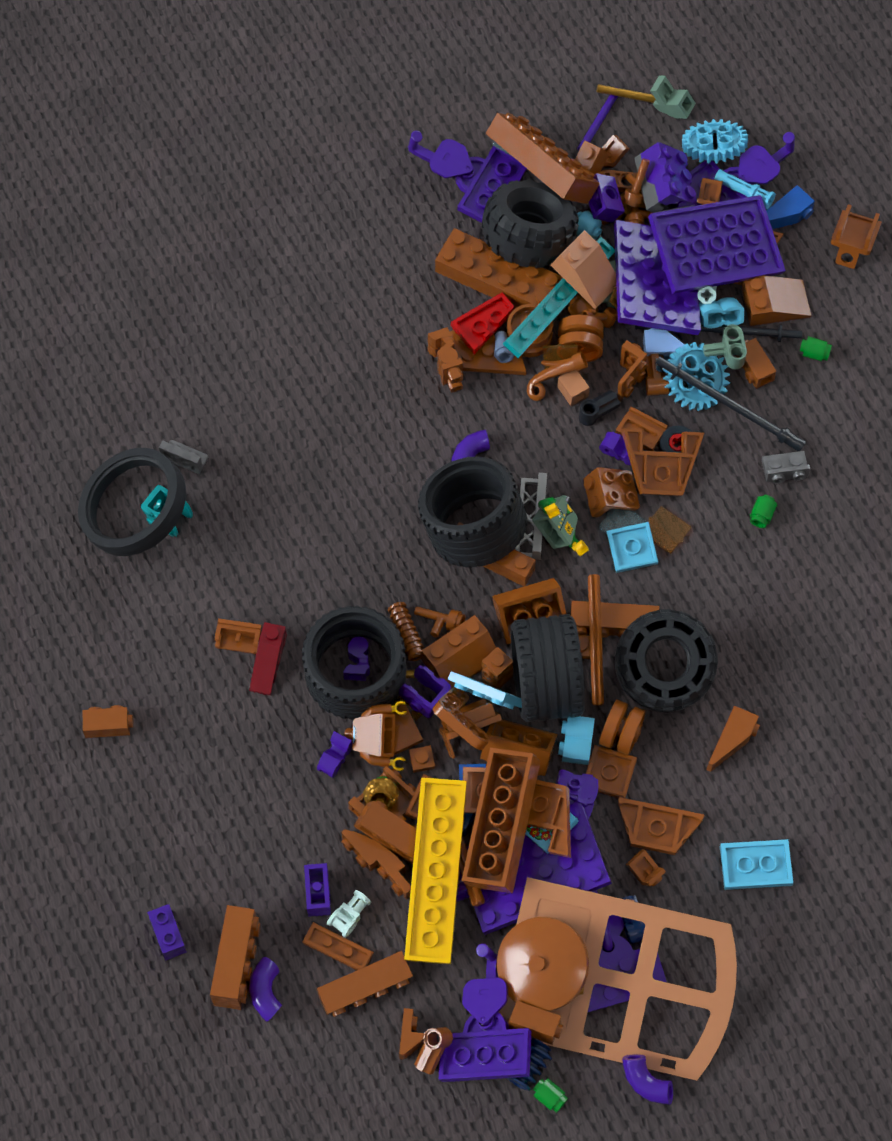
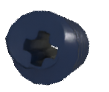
[507,1037,552,1091]

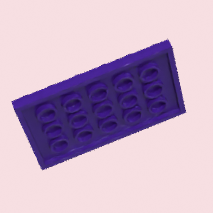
[648,195,786,294]
[614,220,701,335]
[466,802,612,935]

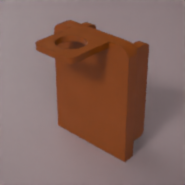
[831,204,882,269]
[439,699,502,759]

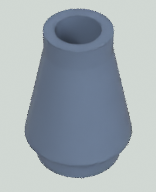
[494,331,514,363]

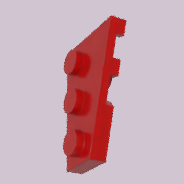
[451,292,514,355]

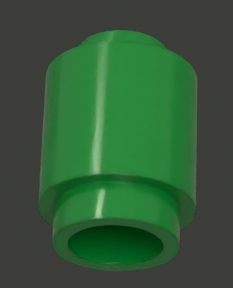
[800,336,832,362]
[750,495,777,528]
[533,1078,569,1113]

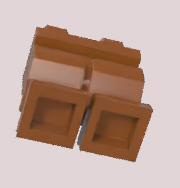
[428,327,463,393]

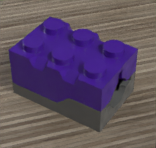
[634,142,697,213]

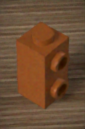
[735,338,776,389]
[482,647,513,689]
[82,705,134,738]
[509,1001,563,1045]

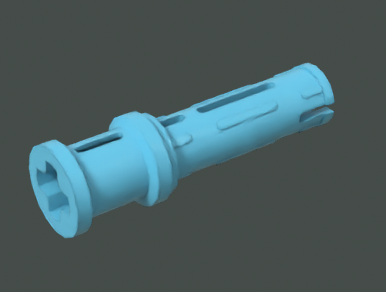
[714,169,776,209]

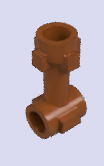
[581,307,618,328]

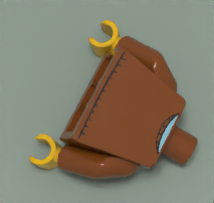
[344,701,407,771]

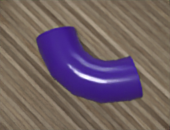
[451,430,490,461]
[249,957,282,1022]
[622,1054,673,1104]

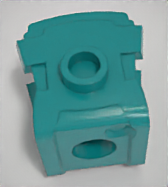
[141,485,193,537]

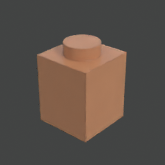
[558,370,590,406]

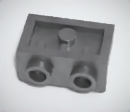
[159,440,208,474]
[762,451,810,484]

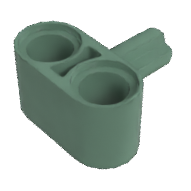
[703,324,747,369]

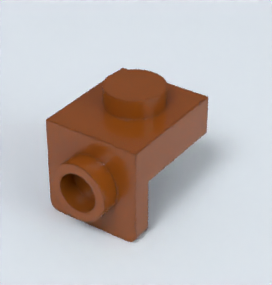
[602,135,629,167]
[697,178,723,205]
[626,850,666,886]

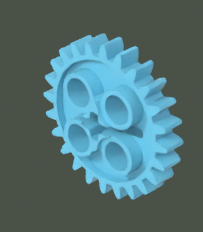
[682,119,748,163]
[663,342,730,411]

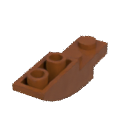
[341,829,411,900]

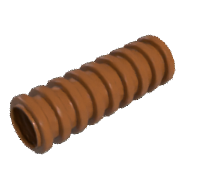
[388,602,424,661]

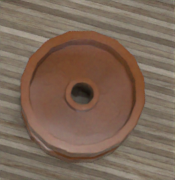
[507,304,553,358]
[557,315,604,362]
[599,699,646,756]

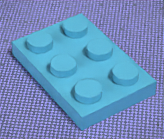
[448,671,522,710]
[720,839,793,890]

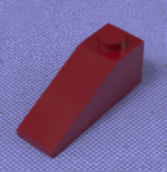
[249,622,287,696]

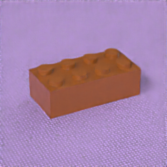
[210,905,261,1010]

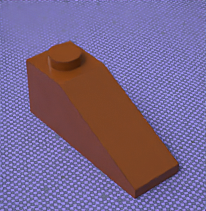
[707,706,760,772]

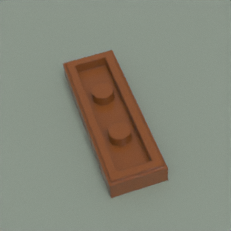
[302,922,374,970]

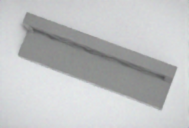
[515,473,547,560]

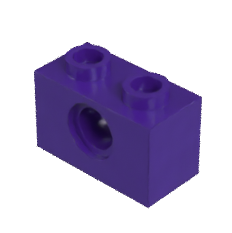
[589,173,625,222]
[304,863,331,917]
[147,904,187,961]

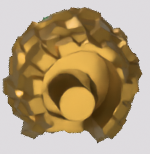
[363,776,399,810]

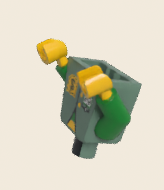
[532,495,589,556]

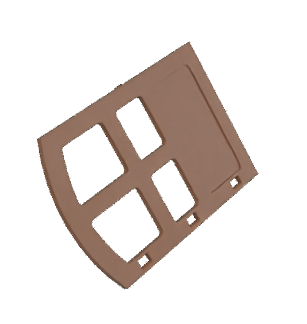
[498,877,737,1081]

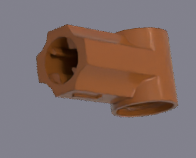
[646,353,669,396]
[414,1027,453,1074]

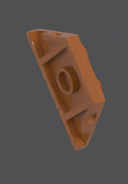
[618,797,704,855]

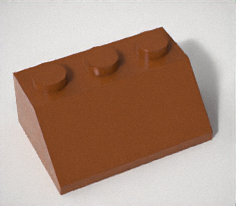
[492,578,566,644]
[421,615,496,690]
[480,720,558,776]

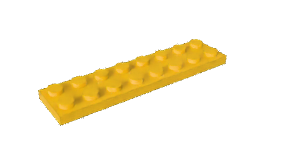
[404,778,467,964]

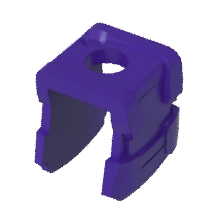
[399,665,451,718]
[556,770,598,820]

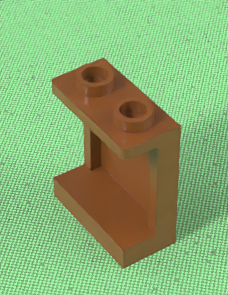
[348,766,416,818]

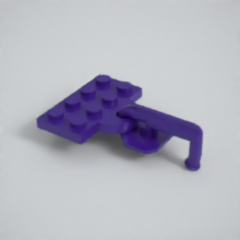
[408,131,527,223]
[690,132,795,206]
[587,890,667,1013]
[438,943,532,1082]

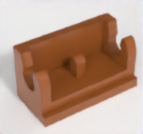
[215,618,262,654]

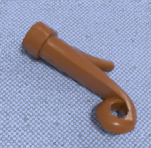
[527,352,588,401]

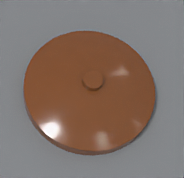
[497,917,589,1011]

